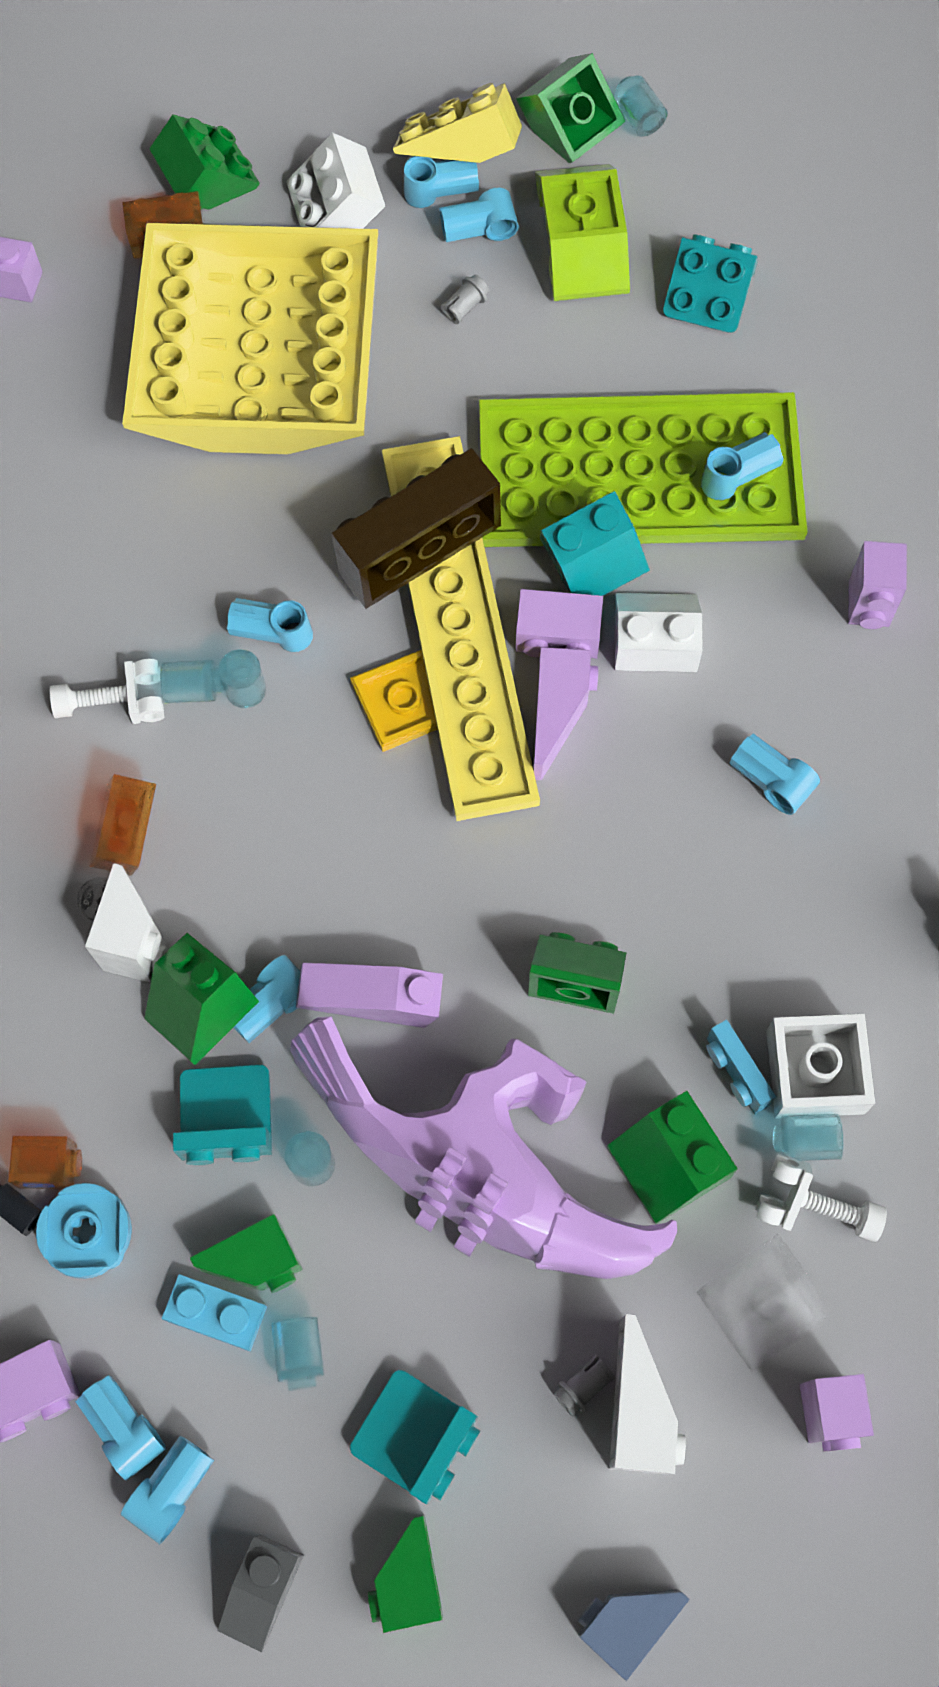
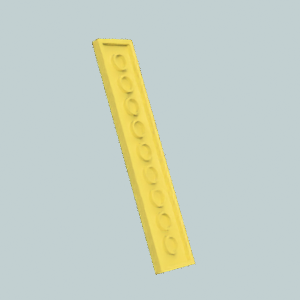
[382,436,540,821]

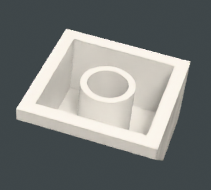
[615,593,703,672]
[85,863,168,983]

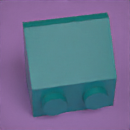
[540,491,650,596]

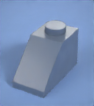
[578,1590,690,1681]

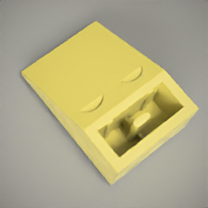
[393,83,522,163]

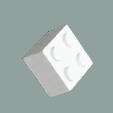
[766,1014,875,1118]

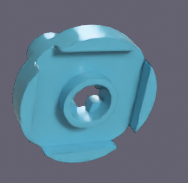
[36,1183,132,1279]

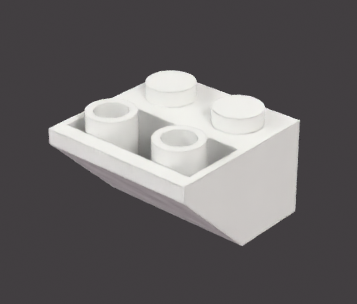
[286,132,385,229]

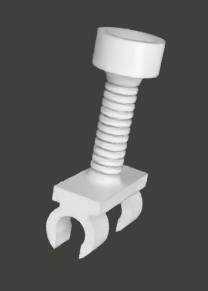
[50,659,165,724]
[755,1154,887,1242]

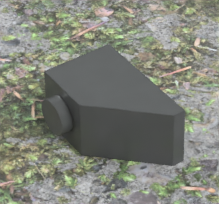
[217,1535,304,1652]

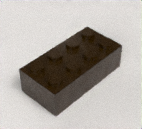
[331,448,501,609]

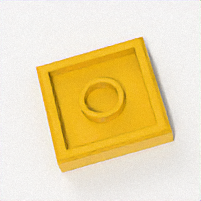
[350,649,438,752]

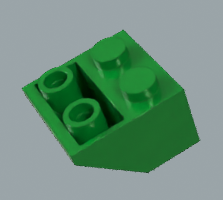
[149,114,260,210]

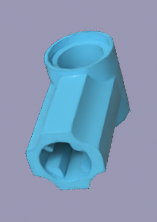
[404,156,479,208]
[439,188,519,242]
[701,432,784,500]
[227,598,313,652]
[729,733,820,815]
[233,955,300,1043]
[75,1375,166,1481]
[121,1436,215,1545]

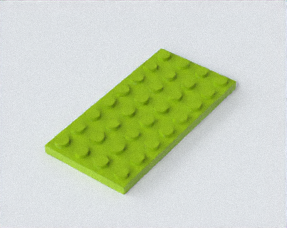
[479,392,807,547]

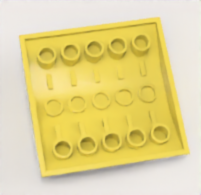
[122,223,378,454]

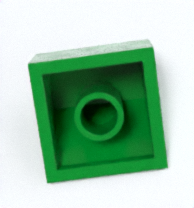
[516,53,626,163]
[528,932,627,1014]
[144,933,259,1065]
[607,1091,738,1224]

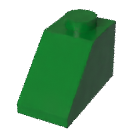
[190,1214,303,1293]
[368,1515,443,1633]

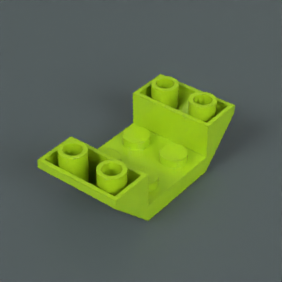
[535,164,630,301]

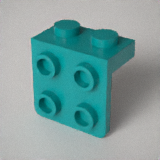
[663,234,758,333]
[173,1065,272,1165]
[350,1370,481,1504]

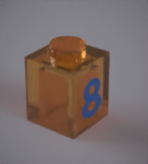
[8,1136,83,1189]

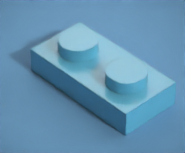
[706,1020,776,1114]
[162,1274,267,1352]

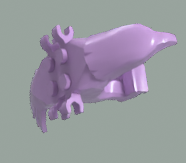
[290,1016,677,1279]

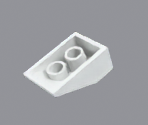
[609,1314,686,1475]

